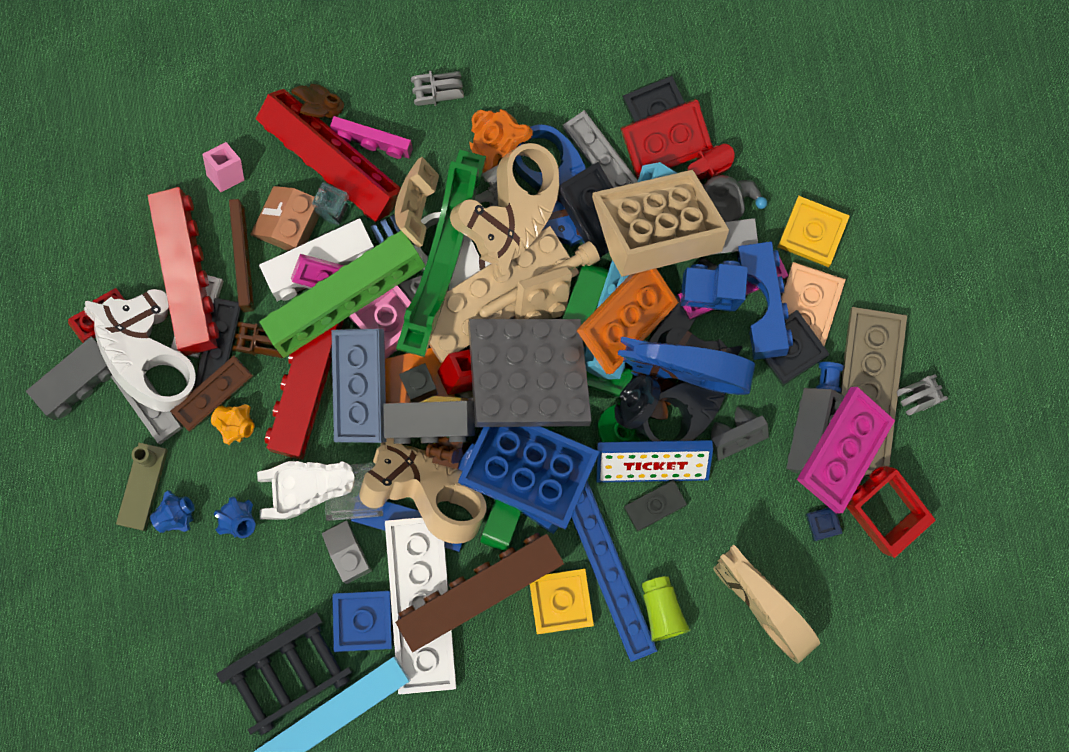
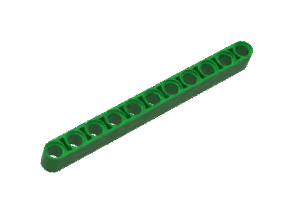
[480,264,609,552]

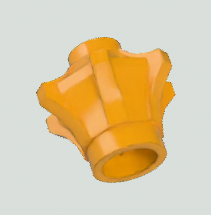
[211,404,254,445]

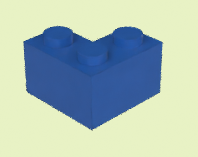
[681,261,748,311]

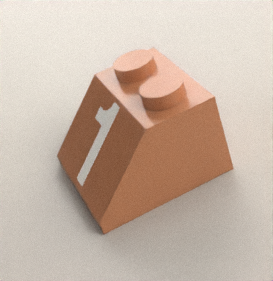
[251,186,323,251]

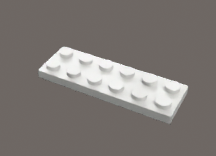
[385,518,457,694]

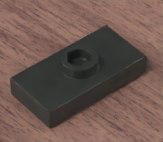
[624,480,687,532]

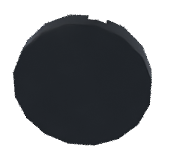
[615,375,660,430]

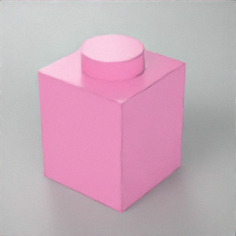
[203,142,244,192]

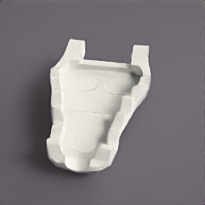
[257,461,354,520]

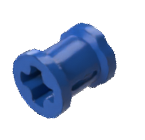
[816,362,844,393]

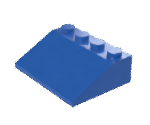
[458,426,599,529]

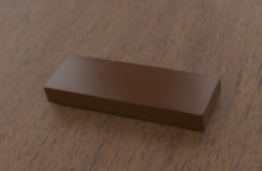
[170,356,253,433]

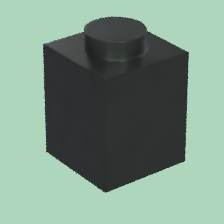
[399,363,438,403]

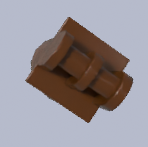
[232,322,283,358]
[425,437,471,469]

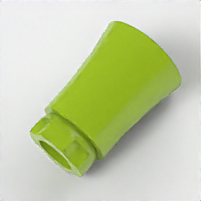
[642,576,690,641]

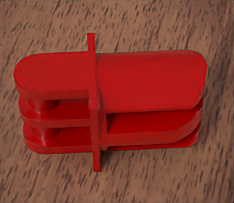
[687,144,735,181]

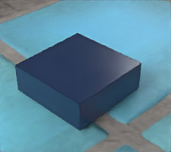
[806,508,843,542]

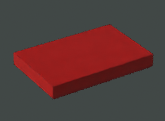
[620,99,713,179]

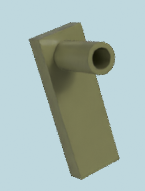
[116,443,168,532]

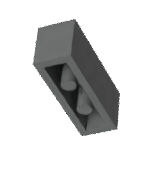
[26,336,112,420]
[786,388,845,475]
[383,401,475,444]

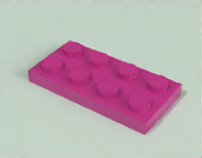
[797,387,895,513]

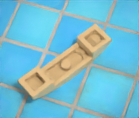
[395,157,439,248]

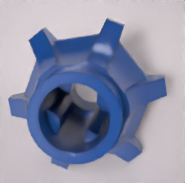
[150,491,195,533]
[214,496,255,538]

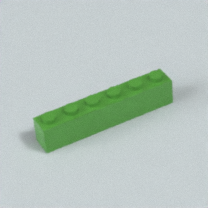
[259,231,426,358]

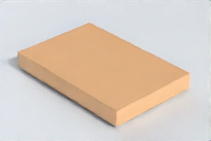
[781,262,846,346]

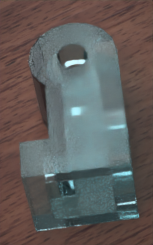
[312,182,349,225]

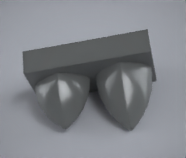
[711,406,769,461]

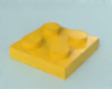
[778,196,849,267]
[530,569,594,635]

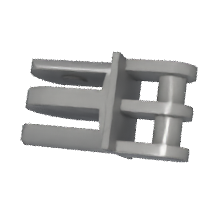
[411,71,464,106]
[897,374,948,415]

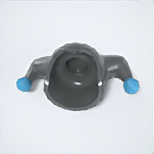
[702,175,767,222]

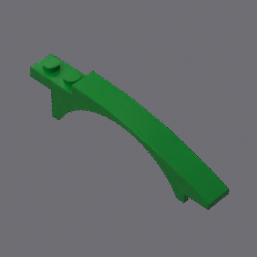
[396,149,486,357]

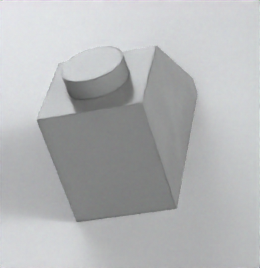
[322,521,372,584]

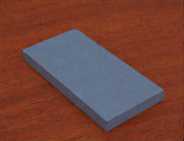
[332,329,387,443]

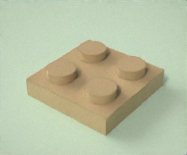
[514,267,572,319]

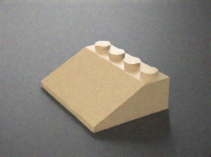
[592,170,729,277]

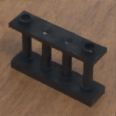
[216,612,355,736]

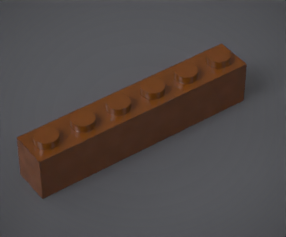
[395,532,564,653]

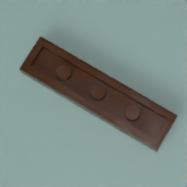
[229,199,254,312]

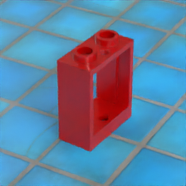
[847,465,936,558]

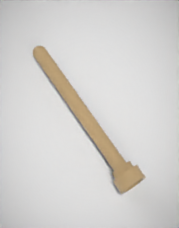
[479,241,600,318]

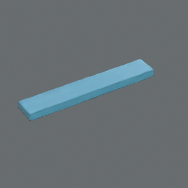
[254,657,411,752]

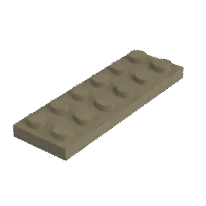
[840,307,907,477]

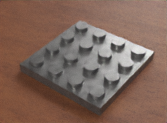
[468,319,591,427]

